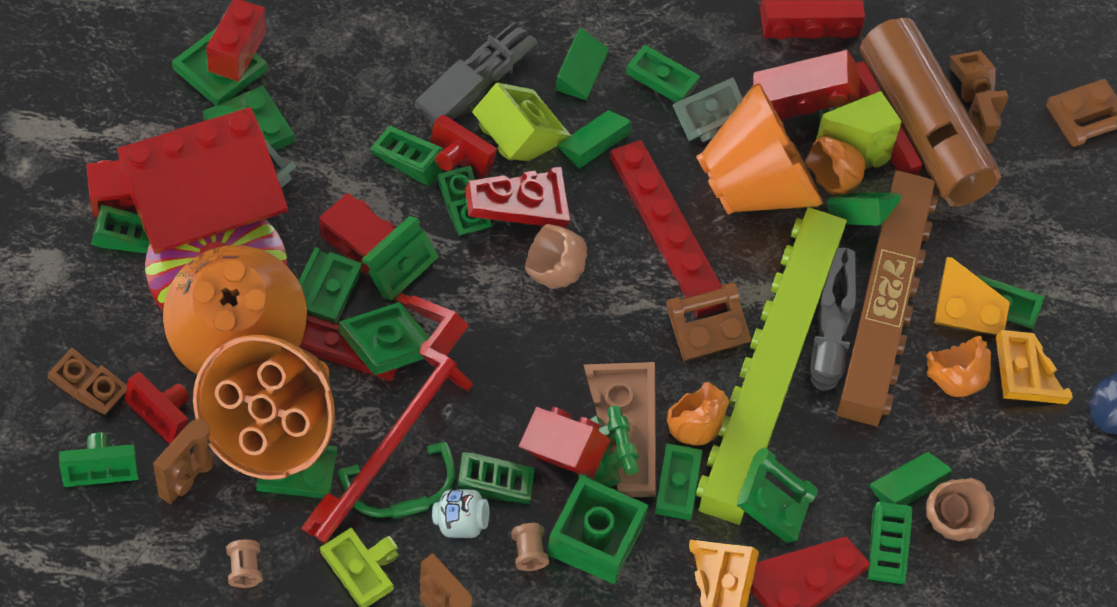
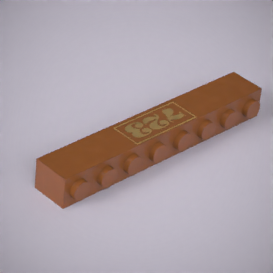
[836,170,939,427]

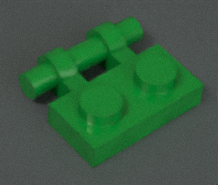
[578,405,639,488]

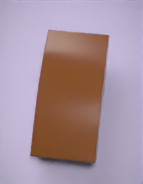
[47,348,127,415]

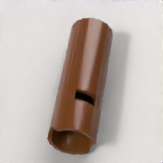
[859,18,1001,207]

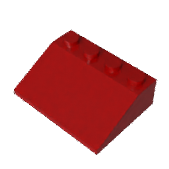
[117,107,288,254]

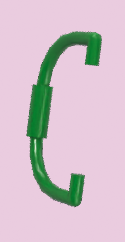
[338,442,456,519]

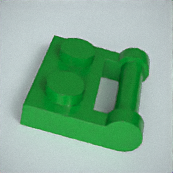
[736,448,818,543]

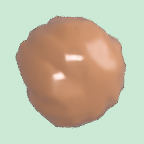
[525,224,587,289]
[926,478,995,541]

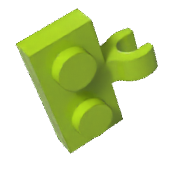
[320,528,399,607]

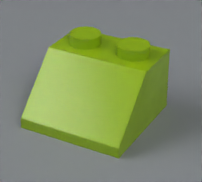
[472,83,571,162]
[816,91,902,169]

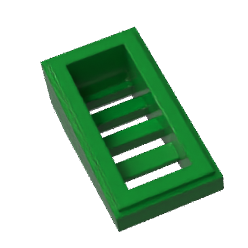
[370,125,443,186]
[91,205,150,253]
[458,452,534,504]
[868,502,912,584]

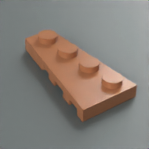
[584,362,656,497]

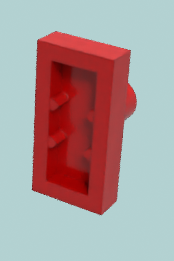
[430,114,497,179]
[125,372,189,444]

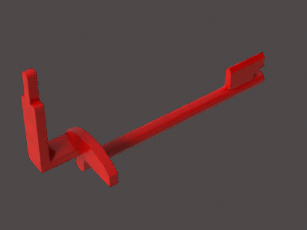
[301,293,473,544]

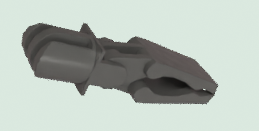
[415,21,538,124]
[810,248,856,391]

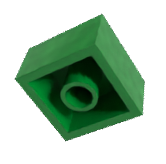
[547,476,648,585]

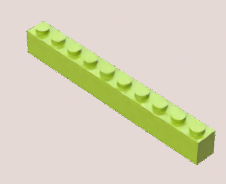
[695,207,847,525]

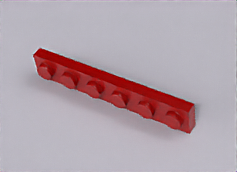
[610,140,727,319]

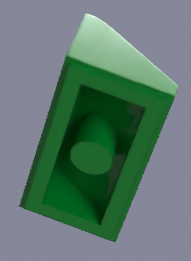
[556,28,609,101]
[557,110,631,169]
[827,192,901,226]
[977,275,1045,329]
[869,452,953,505]

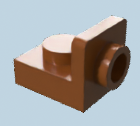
[950,50,996,102]
[968,90,1008,144]

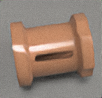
[511,523,549,571]
[226,539,262,588]

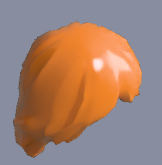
[804,136,866,195]
[926,336,991,397]
[667,382,729,446]

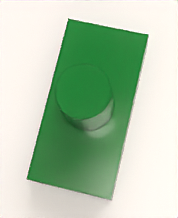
[59,432,138,487]

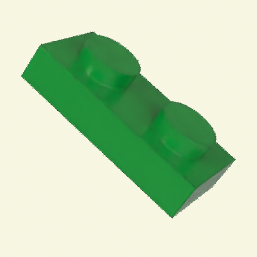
[626,44,700,102]
[655,444,702,520]

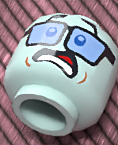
[432,490,489,538]

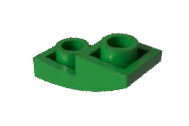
[436,165,492,236]

